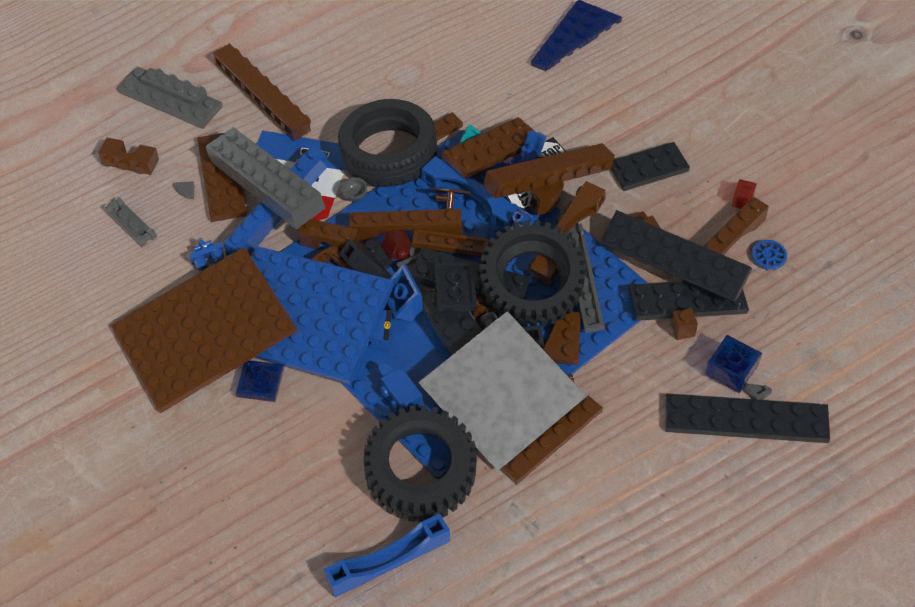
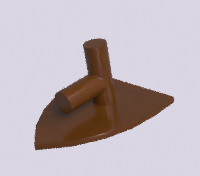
[429,188,473,209]

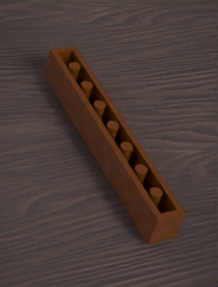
[213,43,311,141]
[483,143,615,199]

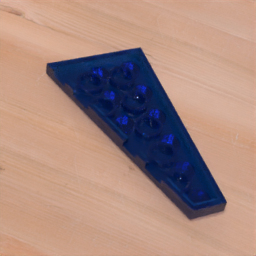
[531,0,622,72]

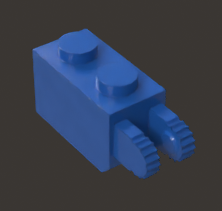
[378,363,423,413]

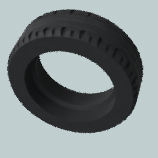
[338,99,437,187]

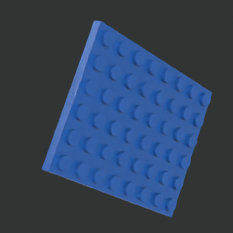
[251,246,395,384]

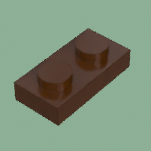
[434,112,463,141]

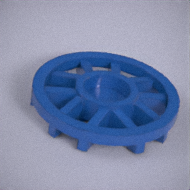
[752,240,787,271]

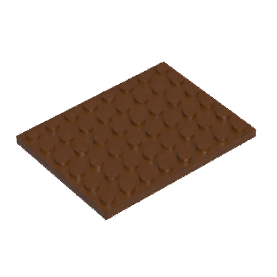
[111,247,298,413]

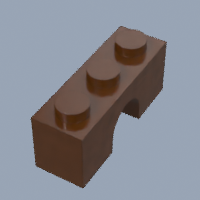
[98,137,159,175]
[299,219,359,252]

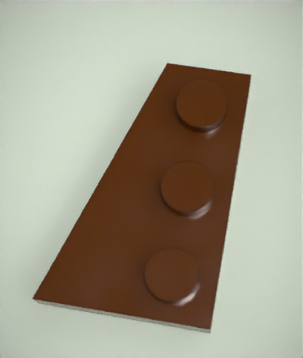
[543,312,581,365]

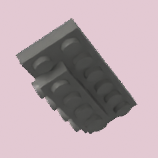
[117,66,223,129]

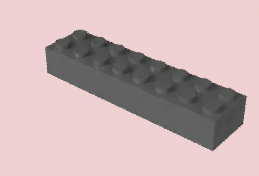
[205,127,325,229]

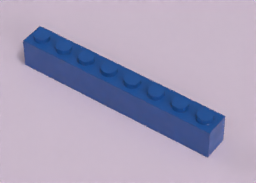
[224,146,327,257]

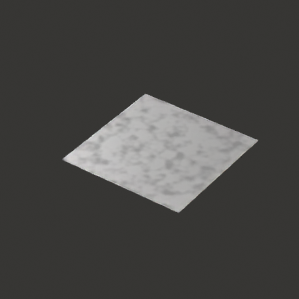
[419,312,586,471]

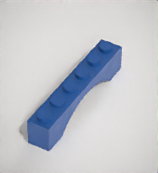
[422,156,521,232]
[324,513,450,598]

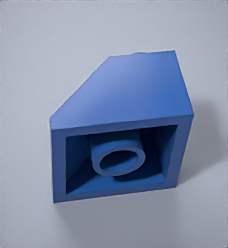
[387,264,423,322]

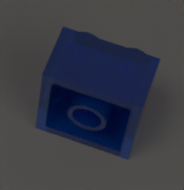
[705,335,762,393]

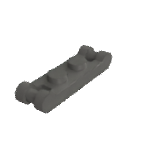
[103,197,157,247]

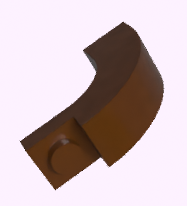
[527,182,564,215]

